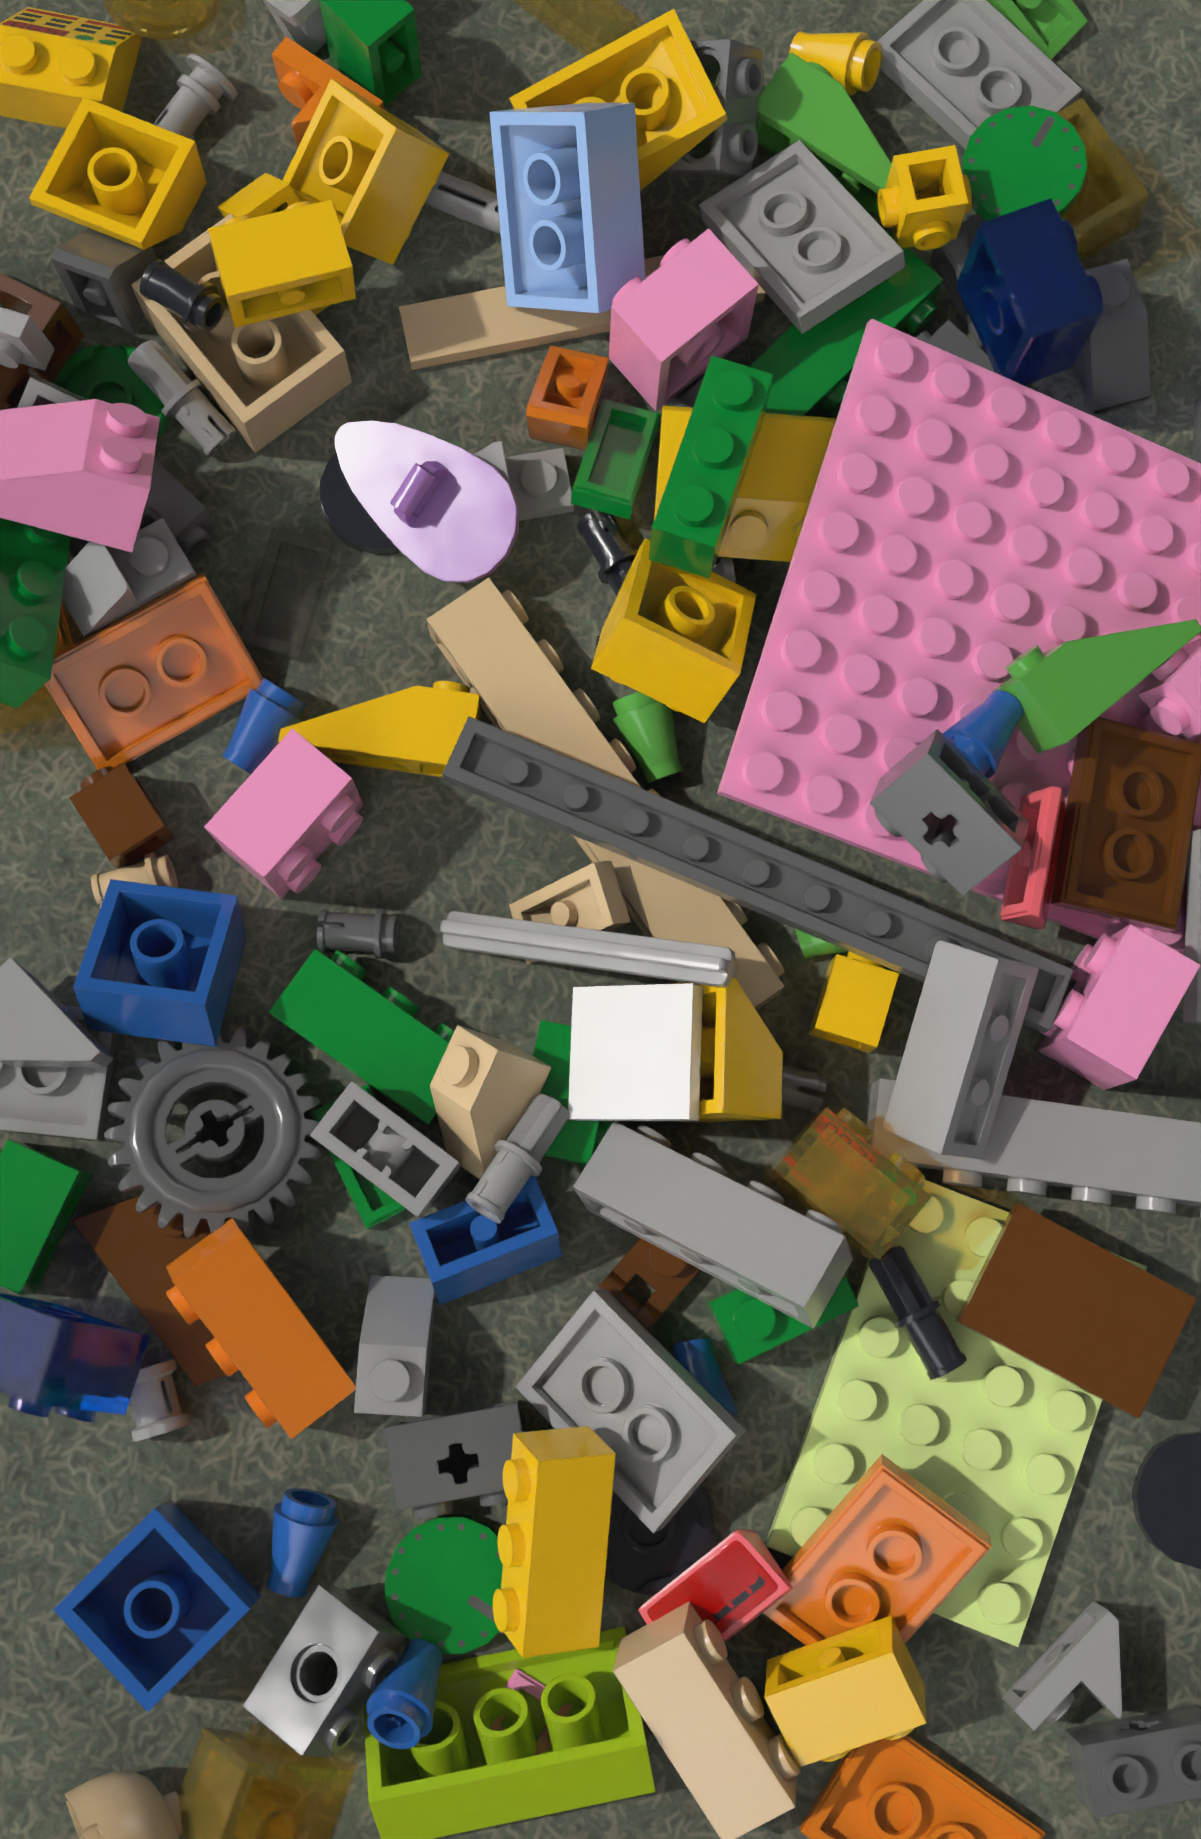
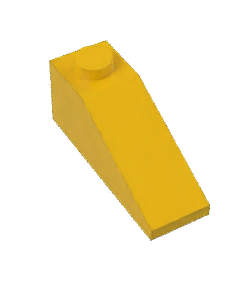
[278,681,482,777]

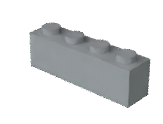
[573,1121,853,1329]

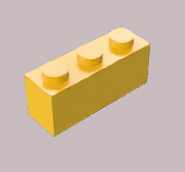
[493,1426,616,1658]

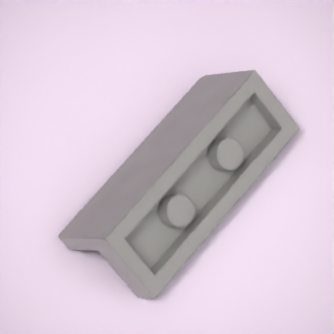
[883,940,1039,1159]

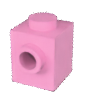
[1137,639,1201,739]

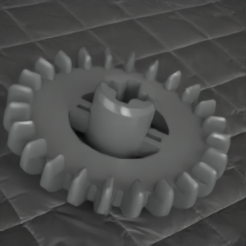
[104,1029,321,1239]

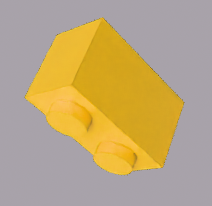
[207,199,356,328]
[764,1615,927,1768]

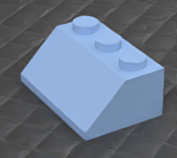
[489,103,646,313]

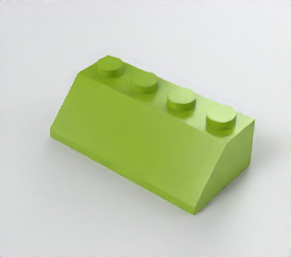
[363,1626,656,1839]

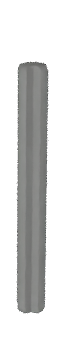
[440,911,737,987]

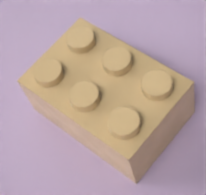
[131,213,352,453]

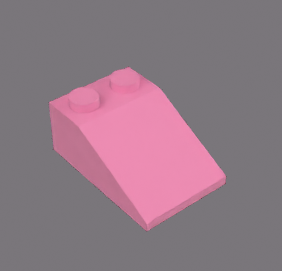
[0,399,160,553]

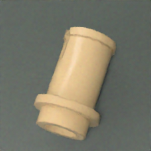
[91,852,178,908]

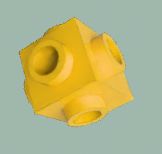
[878,145,972,250]

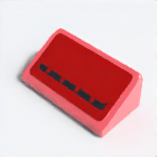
[1000,786,1066,930]
[638,1529,793,1642]

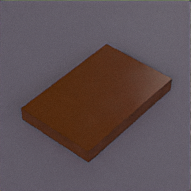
[1050,717,1201,932]
[956,1203,1197,1419]

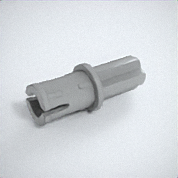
[128,340,237,456]
[465,1094,569,1223]

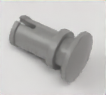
[151,53,238,139]

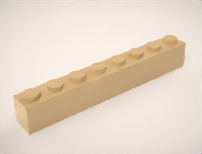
[426,578,785,1010]

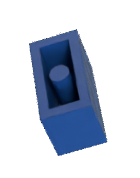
[409,1175,562,1305]

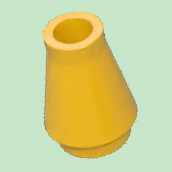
[789,31,882,95]

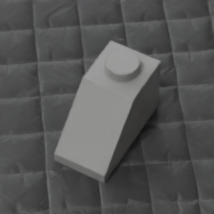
[0,957,115,1068]
[354,1275,435,1417]

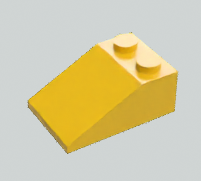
[510,9,727,191]

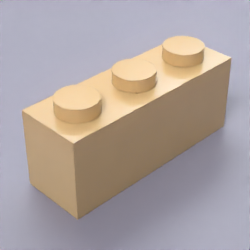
[613,1601,801,1839]

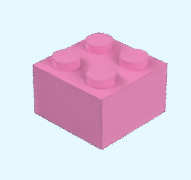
[609,228,759,411]
[204,728,364,899]
[1038,924,1200,1090]

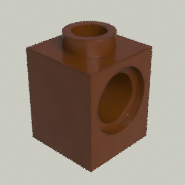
[69,763,175,869]

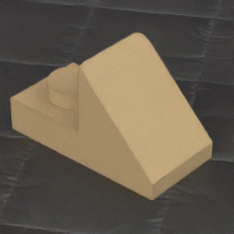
[509,861,631,964]

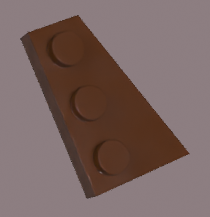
[72,1196,226,1386]

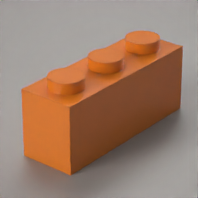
[166,1218,356,1439]

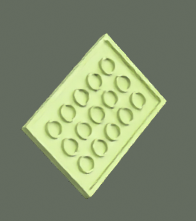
[765,1177,1147,1647]

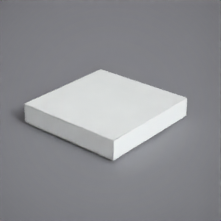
[568,983,703,1121]

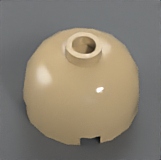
[65,1771,191,1839]

